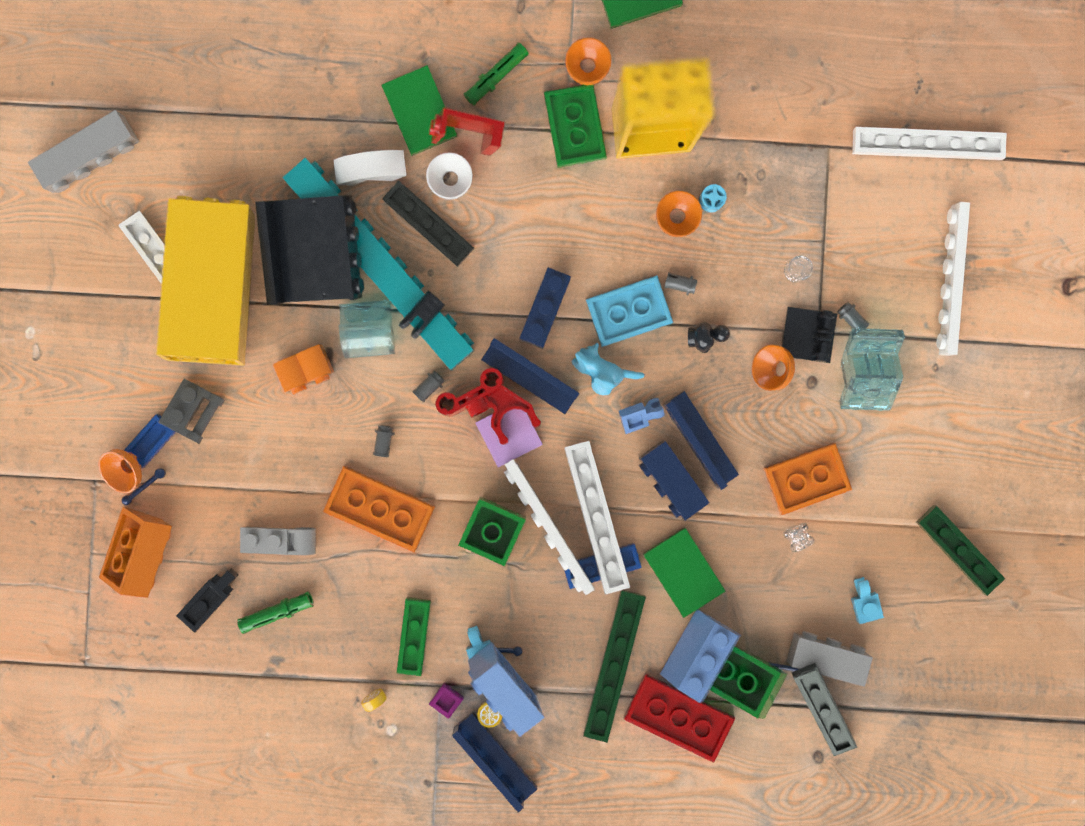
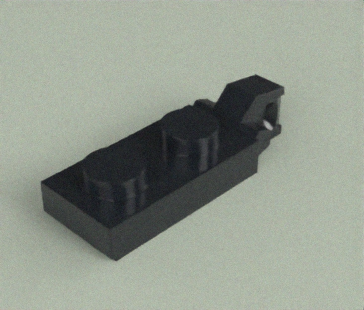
[176,568,239,633]

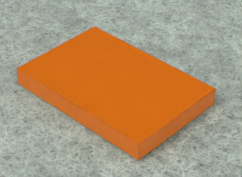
[764,443,852,515]

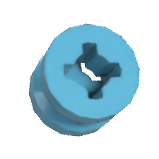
[699,184,727,213]

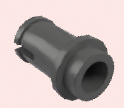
[664,272,698,295]
[837,302,869,334]
[413,370,445,402]
[373,425,395,457]

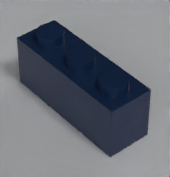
[519,267,571,349]
[638,440,710,521]

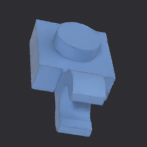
[619,398,665,434]

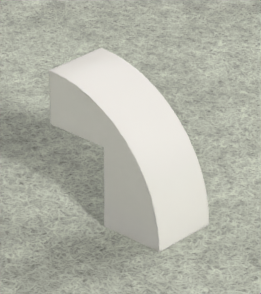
[334,150,406,186]

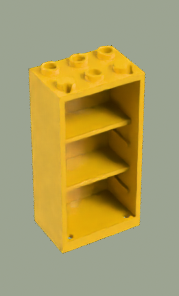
[611,58,713,159]
[156,195,255,366]

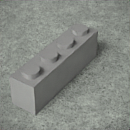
[28,110,140,193]

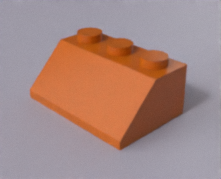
[99,507,172,598]

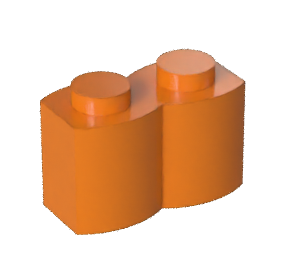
[273,344,334,395]

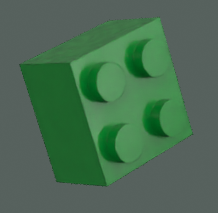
[458,496,526,566]

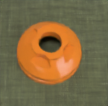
[565,37,612,85]
[656,191,702,237]
[752,345,795,391]
[98,449,142,493]

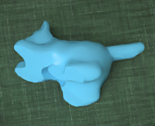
[571,343,645,395]

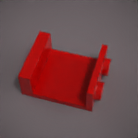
[429,108,505,156]

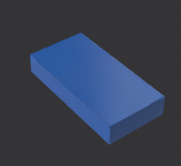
[124,414,176,468]

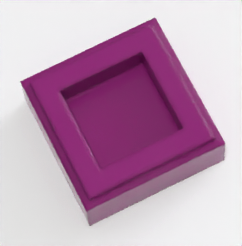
[429,683,464,719]

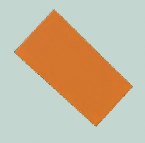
[323,466,436,553]

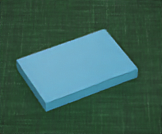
[586,275,673,347]

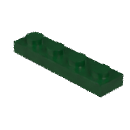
[916,505,1005,596]

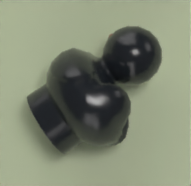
[688,322,730,353]

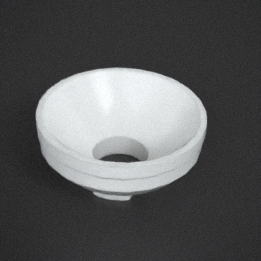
[426,152,473,200]

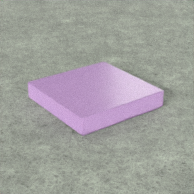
[476,410,543,467]

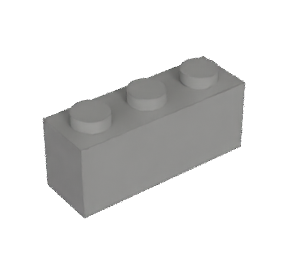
[786,631,873,687]

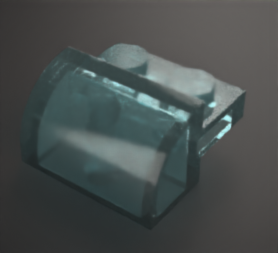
[339,300,395,359]

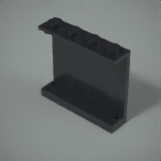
[255,195,364,305]

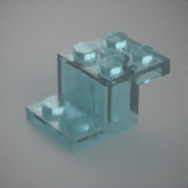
[839,328,905,411]

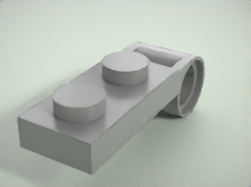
[240,527,316,555]

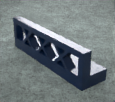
[481,338,580,414]
[663,391,739,490]
[452,711,537,813]

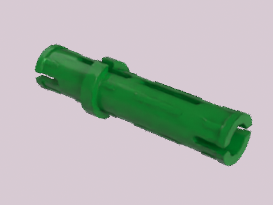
[463,42,529,106]
[237,591,314,634]

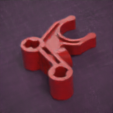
[435,368,541,445]

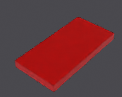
[623,673,735,763]

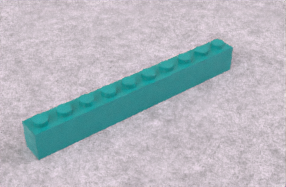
[282,158,474,370]

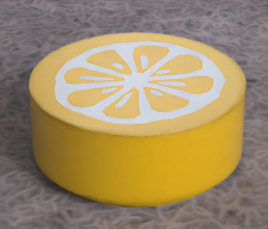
[361,689,387,712]
[477,701,502,728]

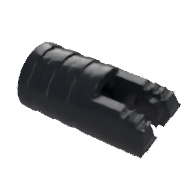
[398,290,445,339]

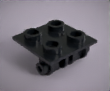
[782,307,837,363]

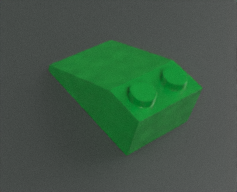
[710,645,788,719]

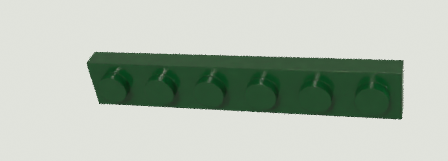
[583,590,646,743]

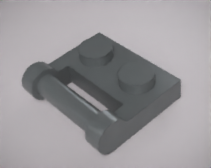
[158,379,225,444]

